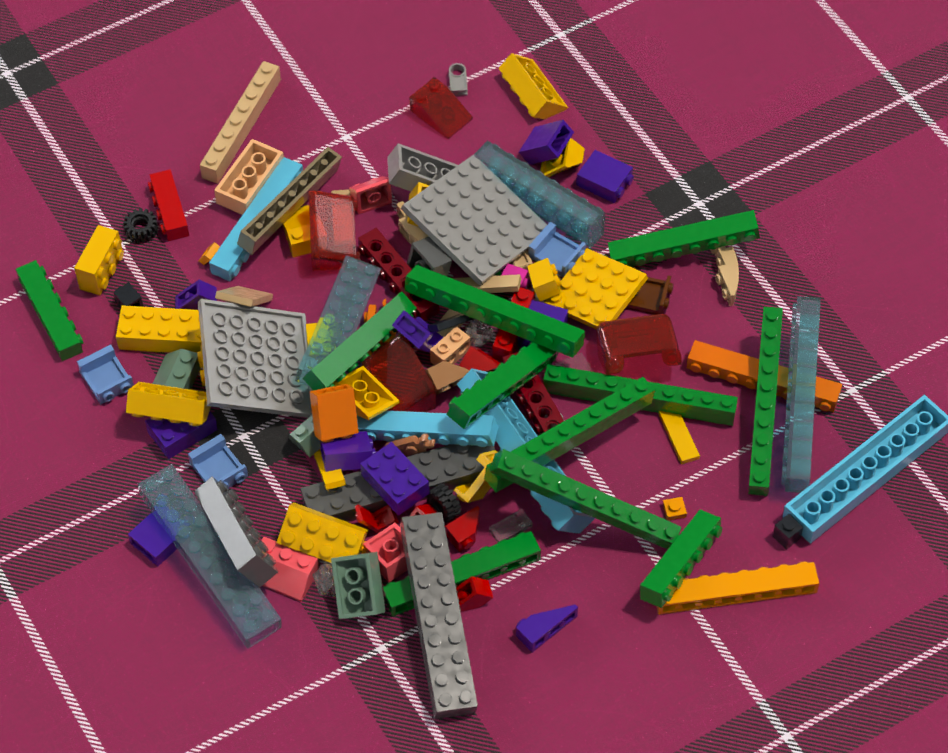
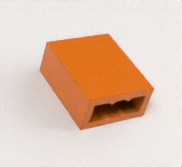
[310,384,358,442]

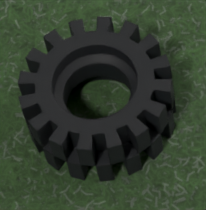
[123,208,158,243]
[426,484,461,522]

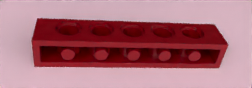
[357,227,440,321]
[503,351,564,435]

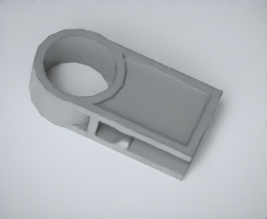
[449,63,468,96]

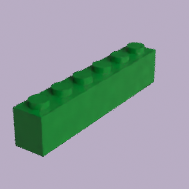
[15,260,84,362]
[640,510,722,608]

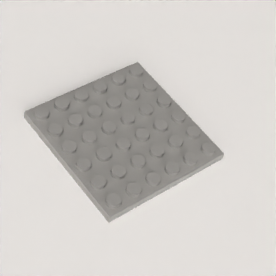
[401,154,547,286]
[198,299,313,418]

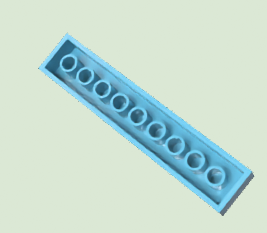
[457,368,595,534]
[782,395,948,544]

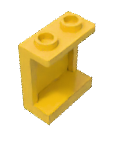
[454,450,497,503]

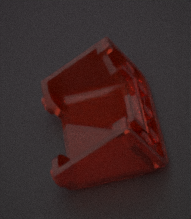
[309,191,360,271]
[596,314,682,375]
[359,334,436,412]

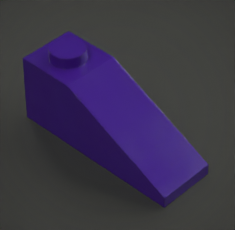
[516,605,578,653]

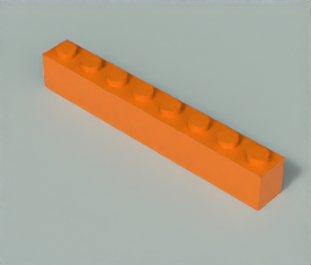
[687,340,842,413]

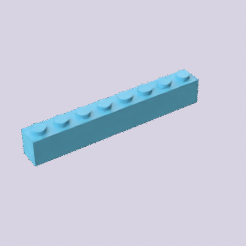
[209,157,303,281]
[357,411,499,447]

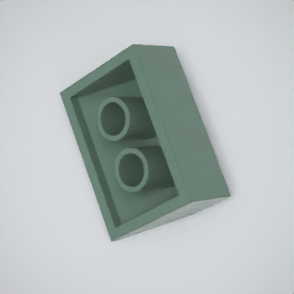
[152,349,200,390]
[288,415,320,457]
[331,552,385,619]

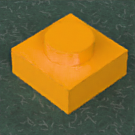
[198,242,220,265]
[663,497,687,521]

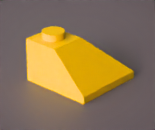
[539,138,585,180]

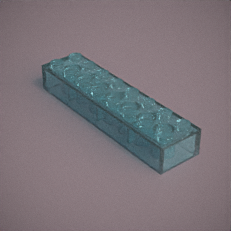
[474,140,605,248]
[295,255,381,387]

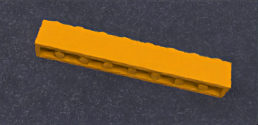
[657,562,819,615]

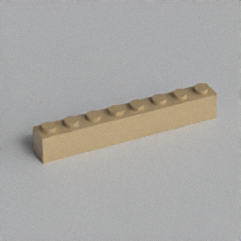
[200,61,281,184]

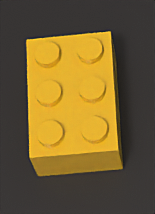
[74,225,124,296]

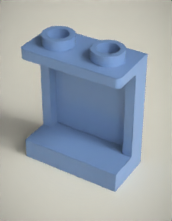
[528,222,586,277]
[77,345,134,405]
[188,434,248,489]

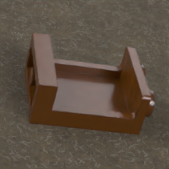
[626,267,674,316]

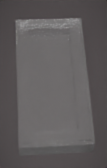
[489,509,533,543]

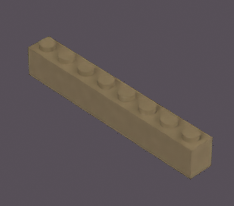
[237,147,342,255]

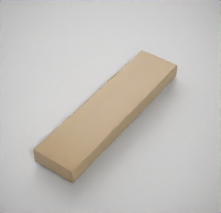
[452,274,522,293]

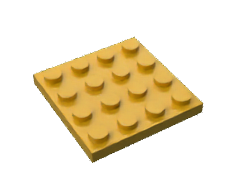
[544,248,648,334]

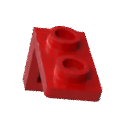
[355,504,399,533]

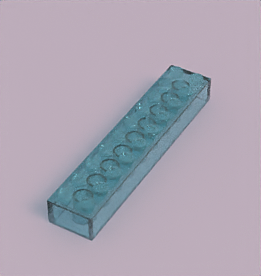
[781,296,821,493]
[138,464,282,649]

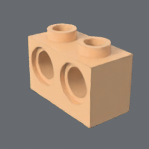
[430,326,470,365]

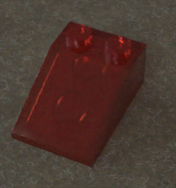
[409,77,473,139]

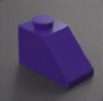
[175,279,217,310]

